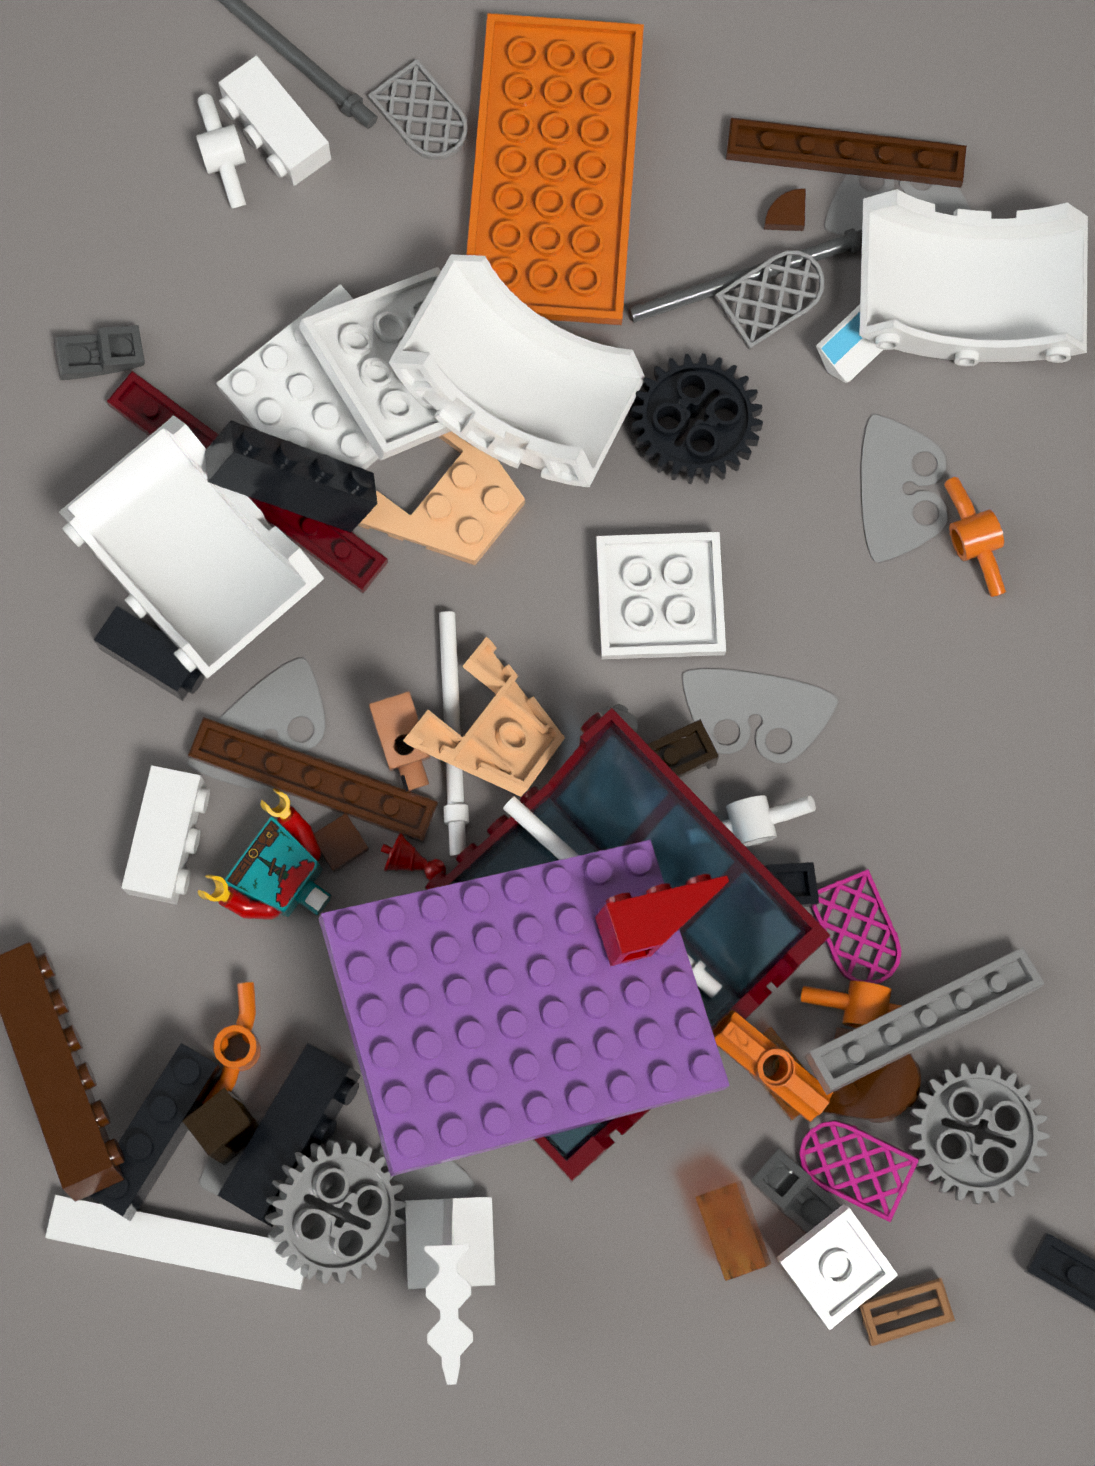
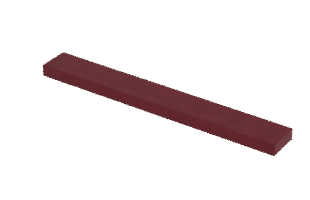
[107,371,388,594]

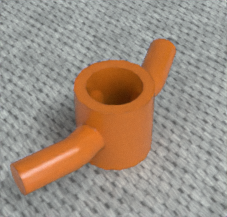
[944,477,1006,597]
[801,981,902,1029]
[202,982,261,1104]

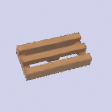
[858,1278,955,1346]

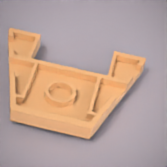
[358,431,525,565]
[403,637,565,797]

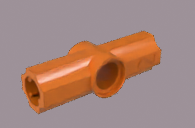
[713,1010,833,1122]

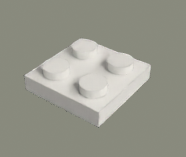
[776,1204,898,1330]

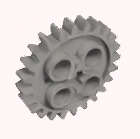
[907,1062,1050,1204]
[265,1139,406,1284]

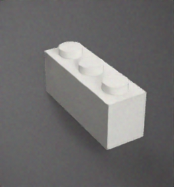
[218,55,332,186]
[121,765,210,905]

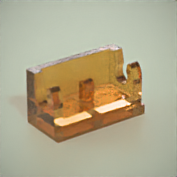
[695,1181,772,1281]

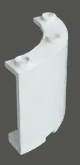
[859,189,1088,366]
[388,254,645,488]
[59,416,324,679]

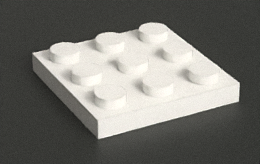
[596,532,726,660]

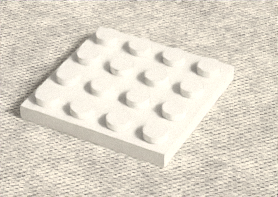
[298,267,451,461]
[216,284,379,469]

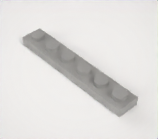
[805,947,1045,1095]

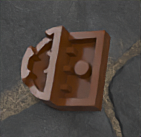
[823,1027,921,1123]

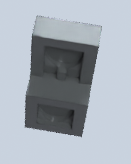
[55,325,145,380]
[750,1149,841,1234]

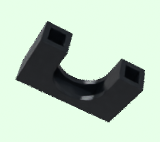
[94,606,205,701]

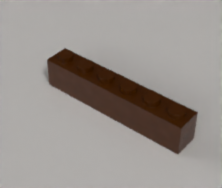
[0,942,125,1202]

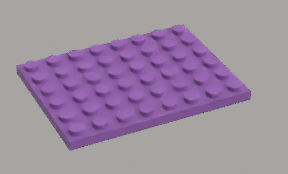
[319,840,730,1177]

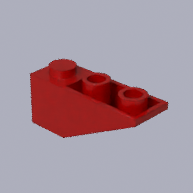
[595,874,729,966]

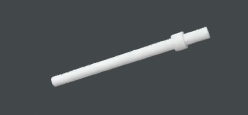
[439,611,469,858]

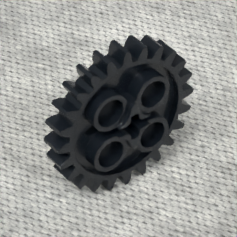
[631,353,763,484]

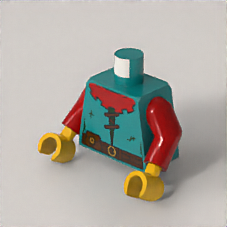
[198,788,332,920]

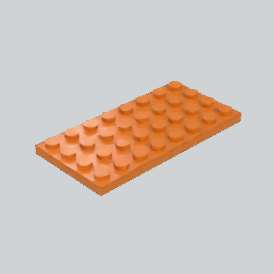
[466,13,644,325]

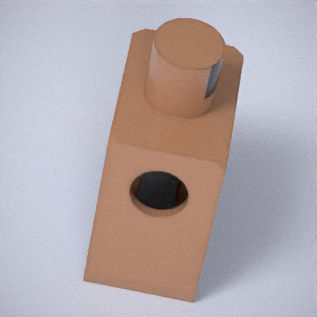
[369,691,430,792]

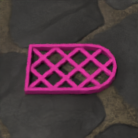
[811,869,902,984]
[799,1120,920,1222]

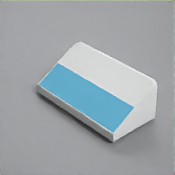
[816,305,883,383]

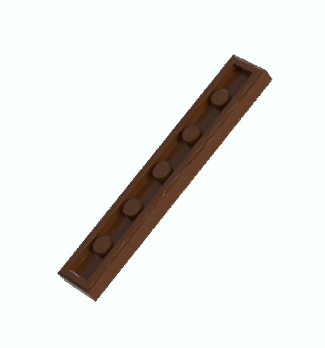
[726,118,967,188]
[188,717,438,843]

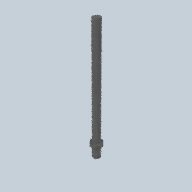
[218,0,378,129]
[629,228,862,323]

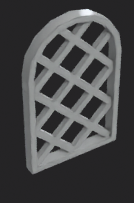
[368,59,468,160]
[715,250,824,349]

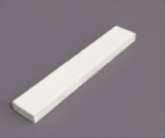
[45,1195,304,1290]

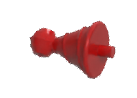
[381,833,446,881]

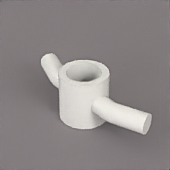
[196,94,246,209]
[687,795,816,847]

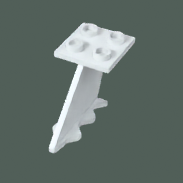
[405,1197,495,1385]

